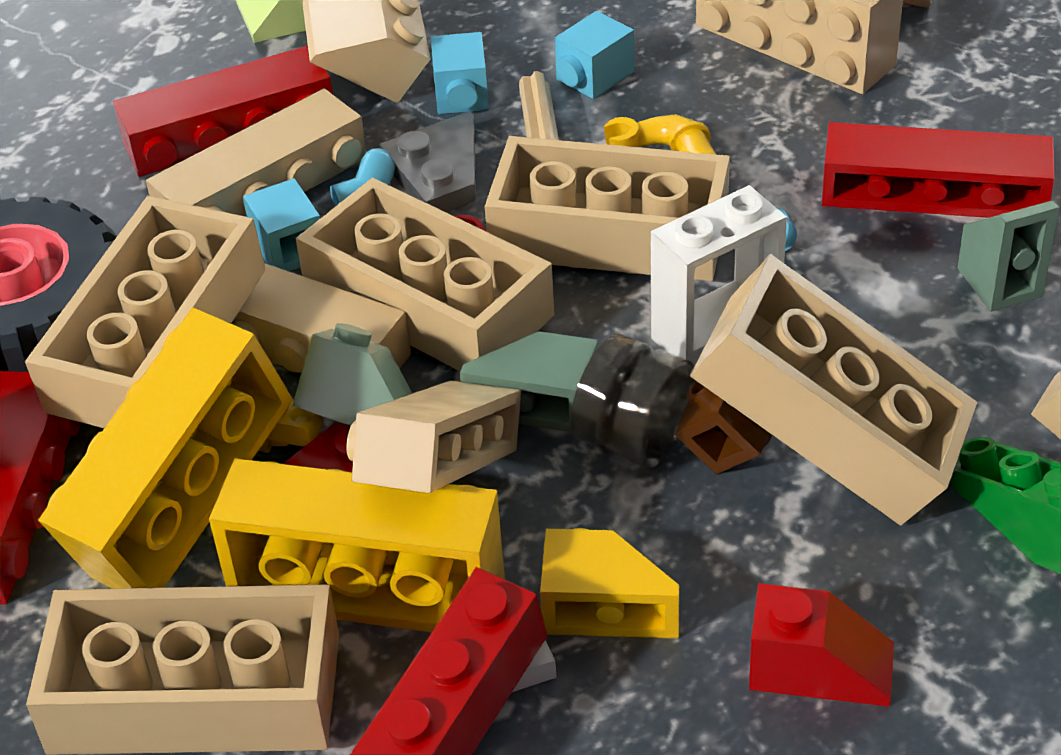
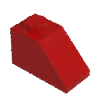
[749,583,894,707]

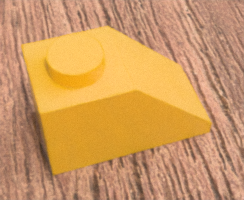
[540,528,679,638]

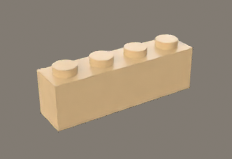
[146,89,366,217]
[231,263,411,373]
[347,381,521,493]

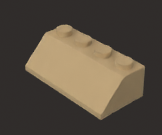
[302,0,431,103]

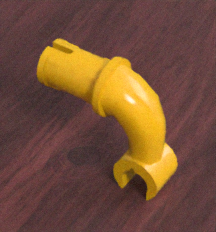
[603,114,716,154]

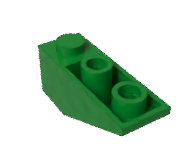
[949,437,1061,574]

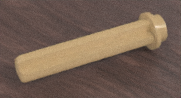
[519,71,559,140]

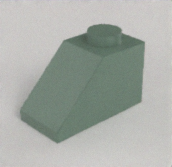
[958,200,1060,312]
[292,323,412,426]
[460,331,599,434]

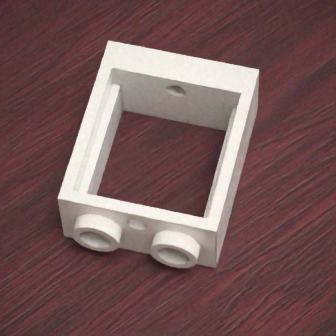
[651,185,787,372]

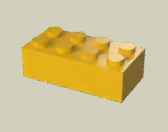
[38,307,293,589]
[209,458,505,632]

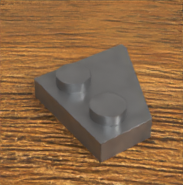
[379,111,476,212]

